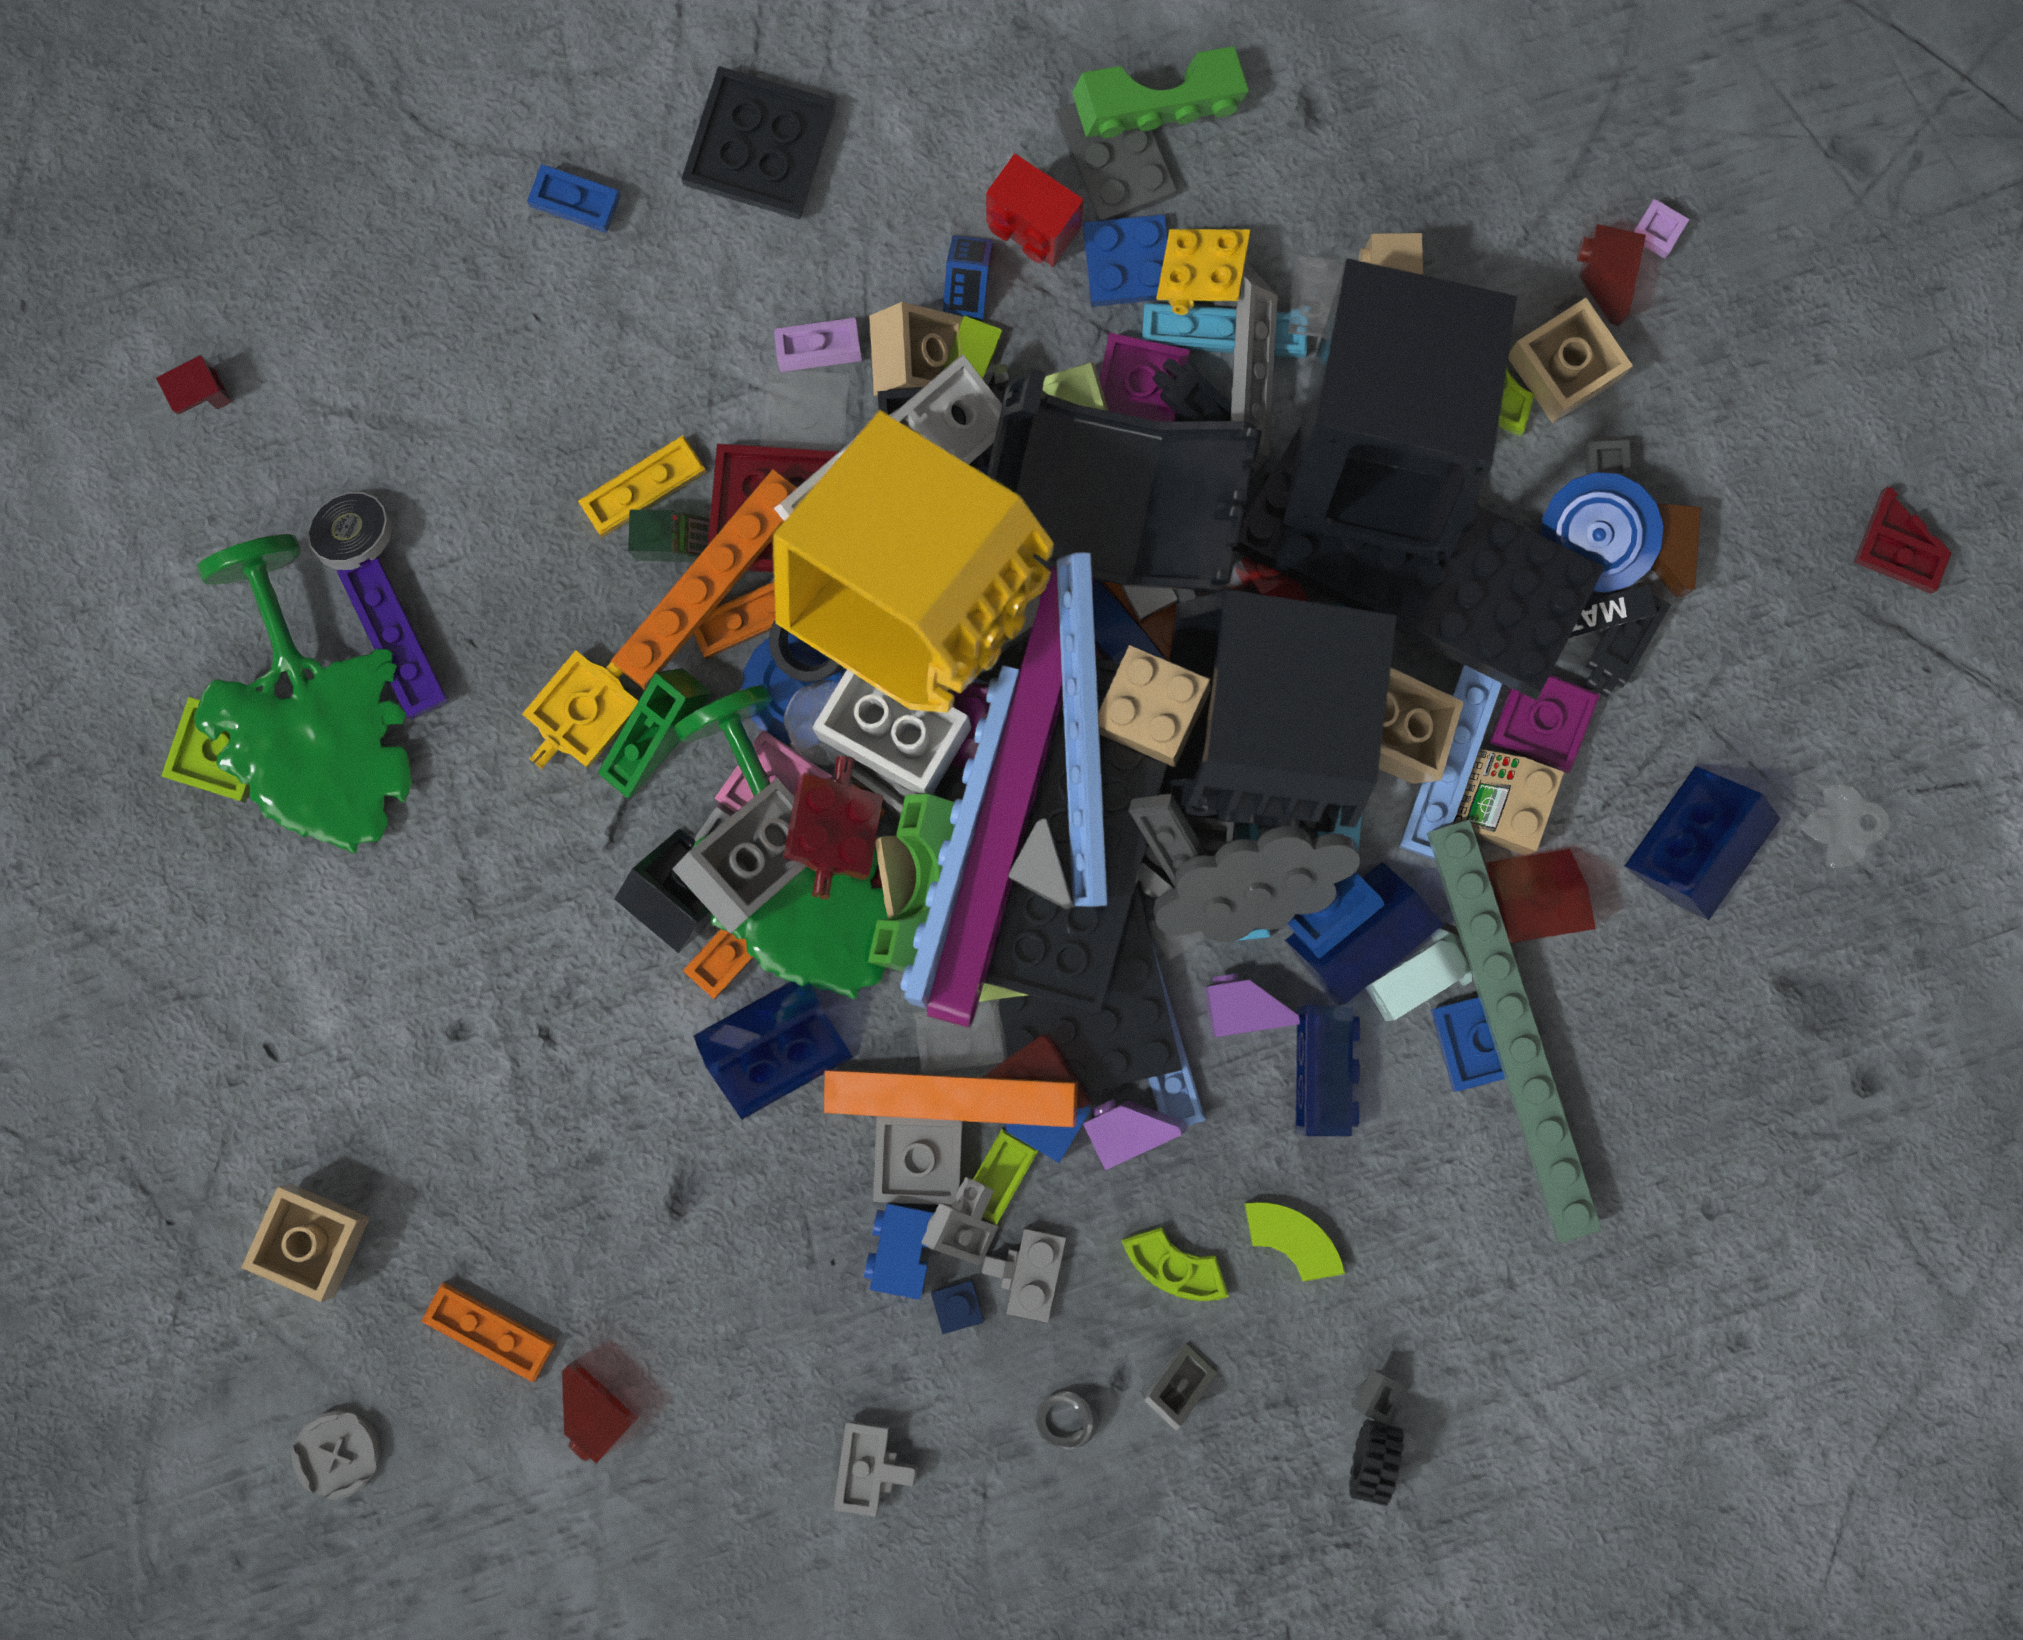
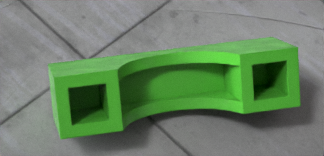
[1072,46,1249,138]
[868,794,955,972]

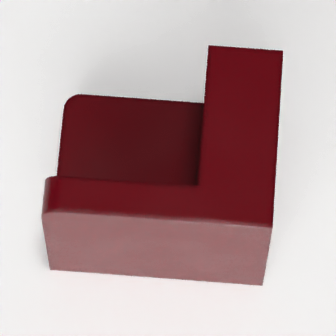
[156,355,232,415]

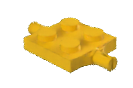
[522,650,639,770]

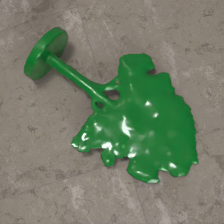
[194,534,413,854]
[674,684,888,999]

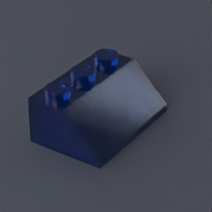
[1624,765,1781,920]
[1284,862,1443,1006]
[693,982,853,1120]
[1295,1005,1360,1137]

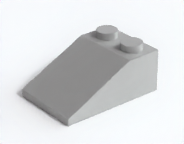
[673,778,806,934]

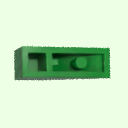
[598,668,712,798]

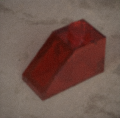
[1576,224,1646,326]
[562,1360,638,1464]

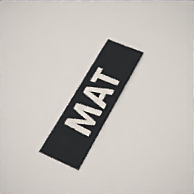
[1569,584,1658,638]

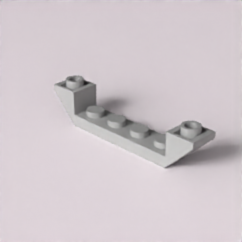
[1231,262,1277,478]

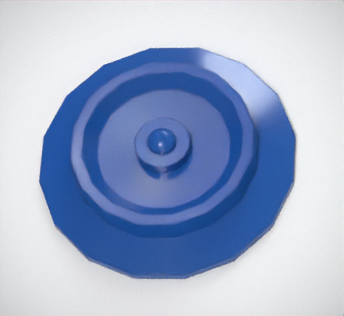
[1541,472,1664,593]
[742,632,847,746]

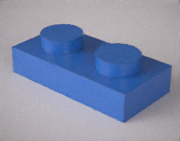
[527,164,621,233]

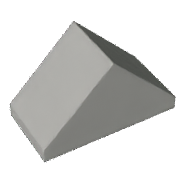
[1008,819,1074,909]
[1140,1344,1217,1430]

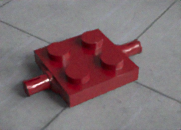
[783,756,883,899]

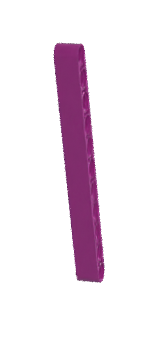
[927,565,1094,1028]

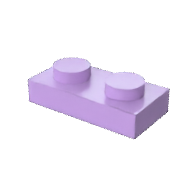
[774,317,862,372]

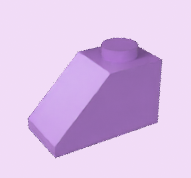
[1204,973,1300,1038]
[1083,1099,1188,1170]

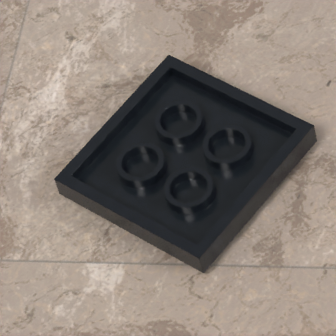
[681,66,836,220]

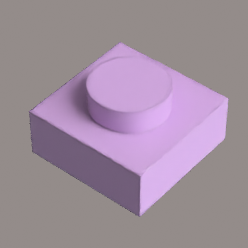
[1630,199,1690,259]

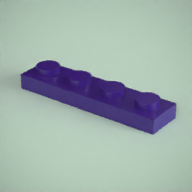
[336,556,449,720]

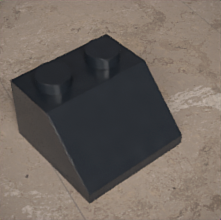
[614,828,711,953]

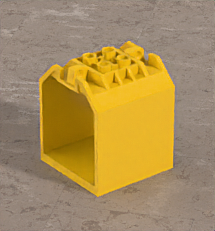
[773,410,1054,713]

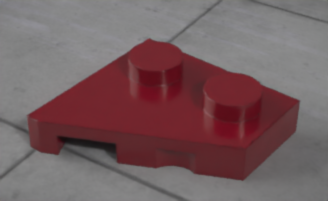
[1854,486,1951,594]

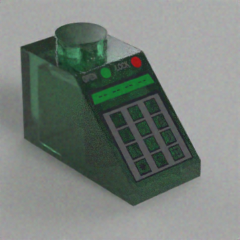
[628,509,710,562]

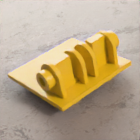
[1156,229,1251,315]

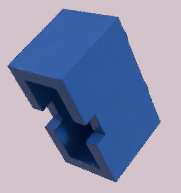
[864,1203,936,1300]

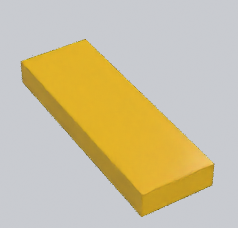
[578,435,707,538]

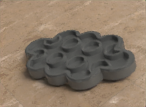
[1153,826,1360,942]

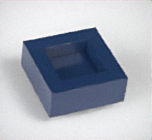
[931,1279,984,1335]

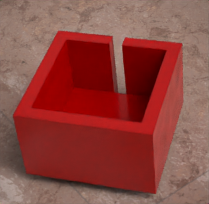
[986,153,1084,267]

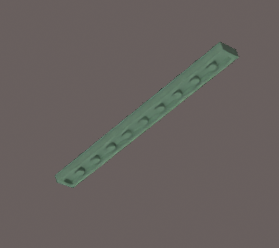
[1427,819,1602,1243]

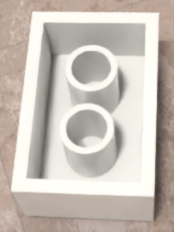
[812,670,972,795]

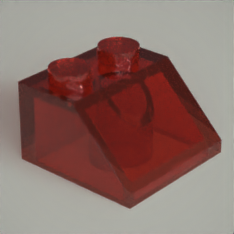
[1486,849,1596,944]

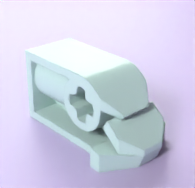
[1364,928,1472,1021]

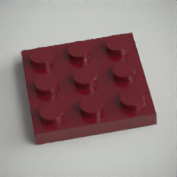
[707,444,839,572]

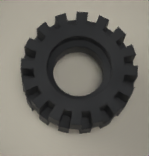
[1349,1419,1404,1506]

